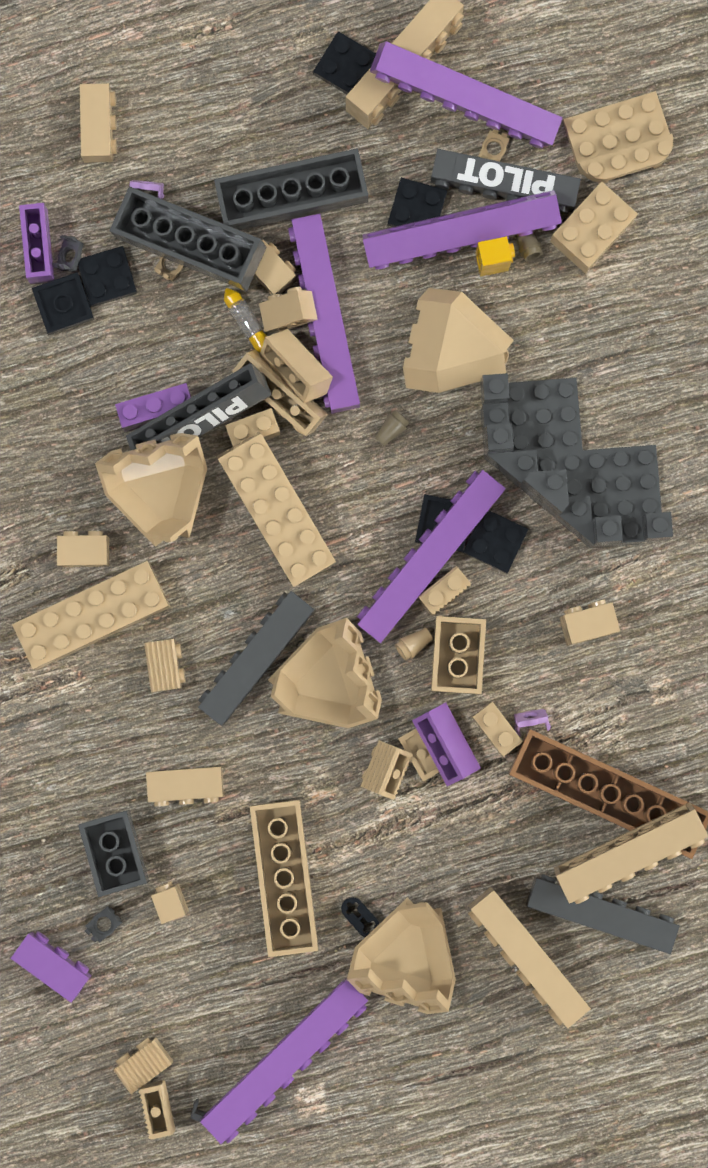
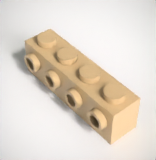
[232,350,328,436]

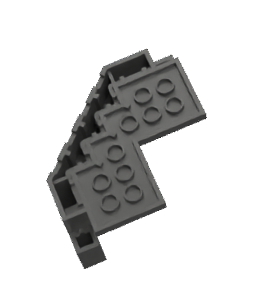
[480,373,673,548]

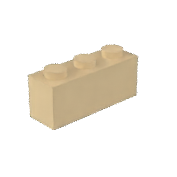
[80,83,117,163]
[260,329,333,403]
[146,766,224,807]

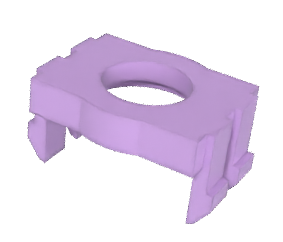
[130,180,164,199]
[514,709,551,737]

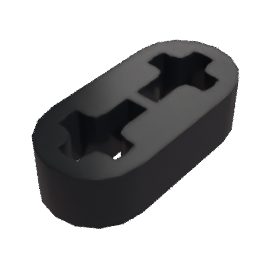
[341,896,380,938]

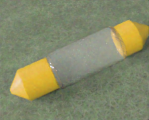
[224,288,267,353]

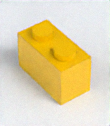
[475,236,515,277]

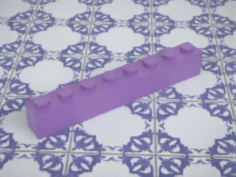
[370,41,563,149]
[363,190,562,269]
[288,214,360,414]
[357,470,506,643]
[200,978,368,1144]

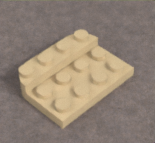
[563,91,673,184]

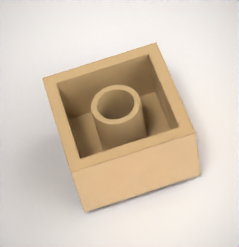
[560,599,620,646]

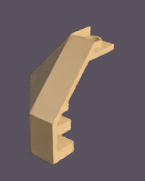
[403,288,514,393]
[95,433,207,547]
[268,618,382,728]
[347,897,456,1014]

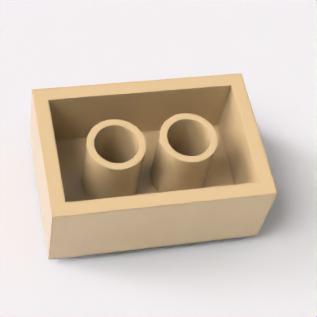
[550,181,638,274]
[431,616,486,695]

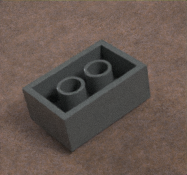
[78,810,149,897]

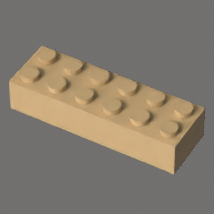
[346,0,464,129]
[216,432,336,587]
[12,561,171,670]
[250,799,319,957]
[554,802,708,904]
[468,887,591,1028]

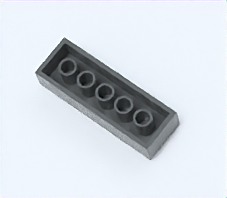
[214,148,368,230]
[109,186,267,292]

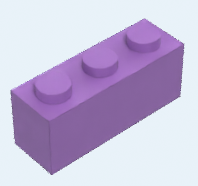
[19,203,55,284]
[115,383,191,432]
[412,702,481,786]
[10,931,92,1003]

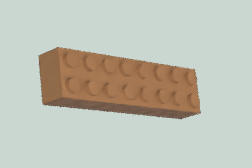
[507,729,708,859]

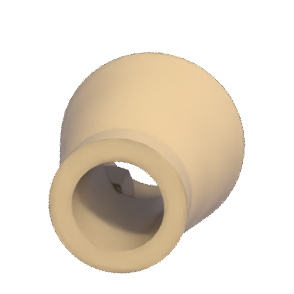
[395,628,433,661]

